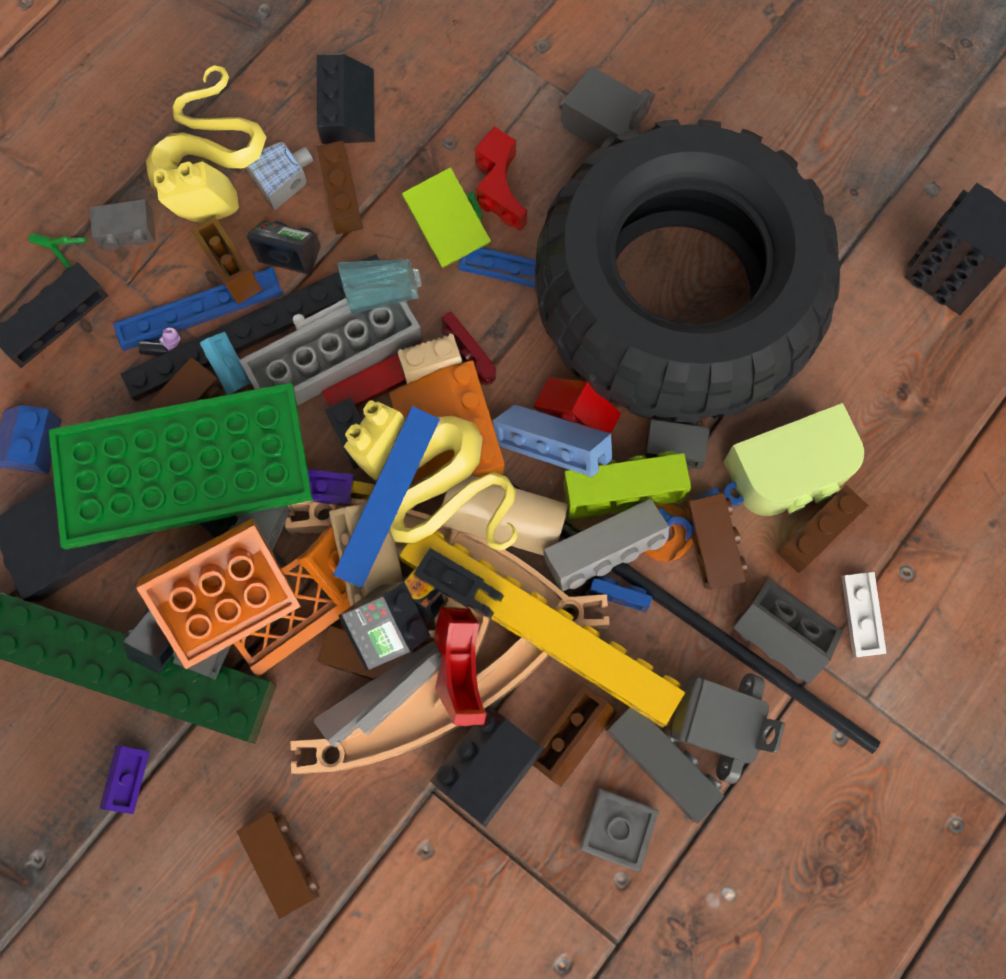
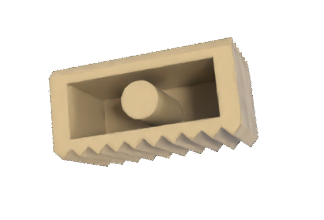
[398,334,462,384]

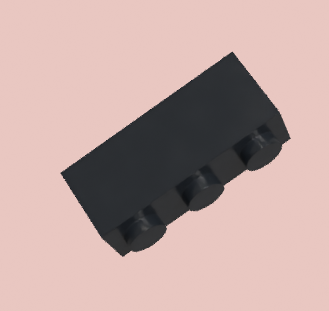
[317,54,375,144]
[430,706,544,827]

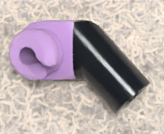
[139,328,180,356]

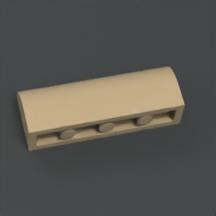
[442,475,568,556]
[329,503,403,606]

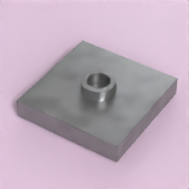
[579,789,659,872]

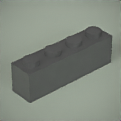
[606,707,725,824]

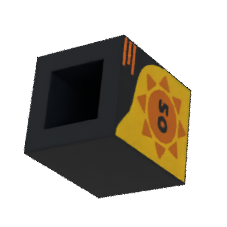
[401,568,448,623]

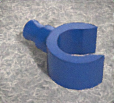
[659,507,692,543]

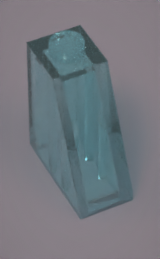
[337,260,422,314]

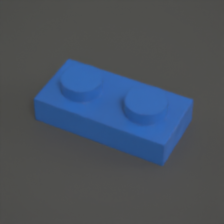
[589,577,652,613]

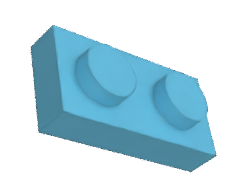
[200,332,251,395]

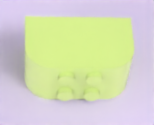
[723,403,864,516]

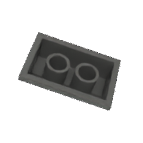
[733,578,843,684]

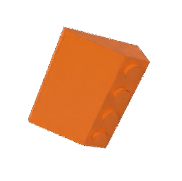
[389,361,505,483]
[136,518,301,669]

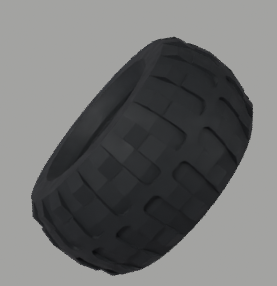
[535,119,840,423]

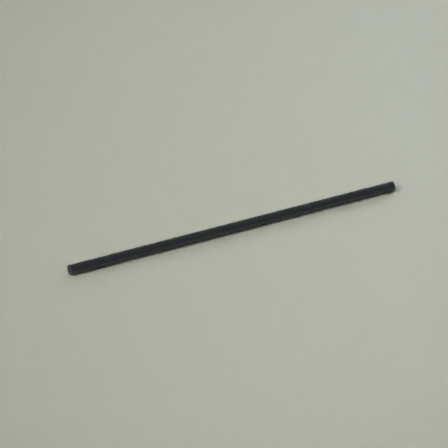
[511,482,881,754]

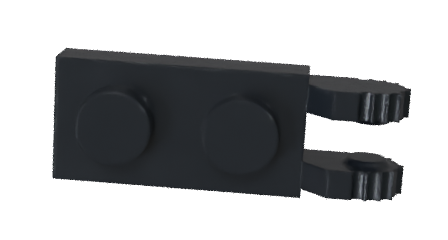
[413,548,504,619]

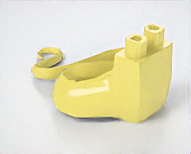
[146,65,266,223]
[344,400,518,551]

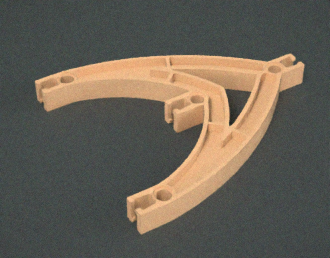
[285,498,610,774]

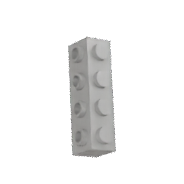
[544,499,669,591]

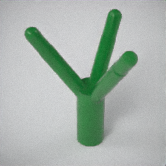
[29,233,87,268]

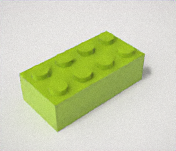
[562,451,691,520]

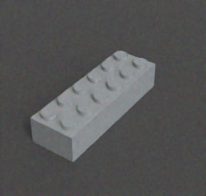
[239,281,423,406]

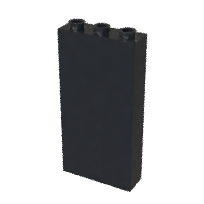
[0,482,154,602]

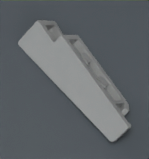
[314,640,442,747]

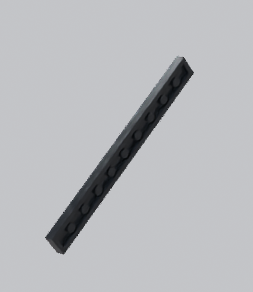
[121,254,389,401]

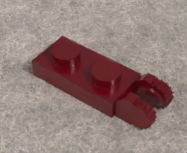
[441,311,496,386]

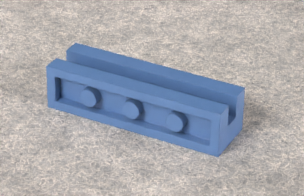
[493,404,612,477]

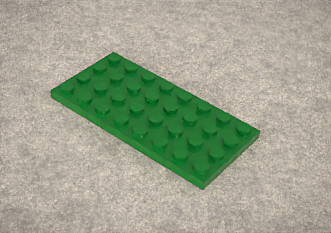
[49,383,313,550]

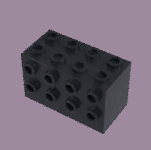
[905,182,1006,315]

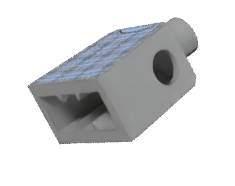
[246,142,314,210]

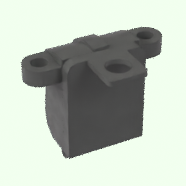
[559,67,655,150]
[671,673,785,784]

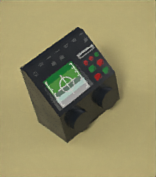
[247,221,321,275]
[338,581,430,670]

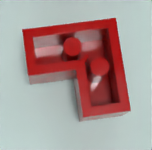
[533,378,621,434]

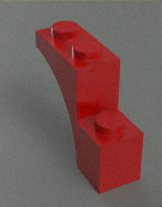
[475,126,527,231]
[433,607,486,726]

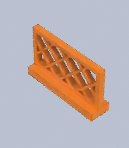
[233,554,350,677]

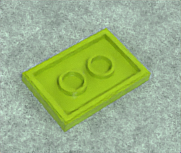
[402,167,491,269]

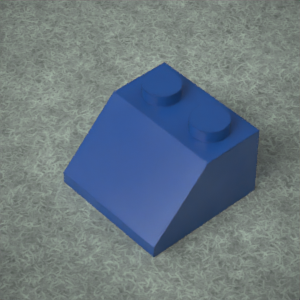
[0,405,61,474]

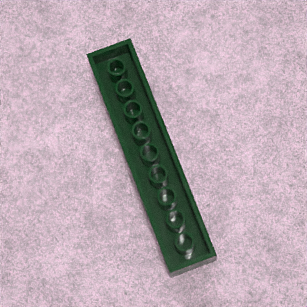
[0,593,277,744]

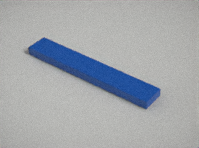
[458,248,626,288]
[113,267,283,351]
[333,406,440,588]

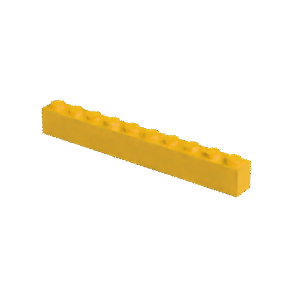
[399,530,685,727]

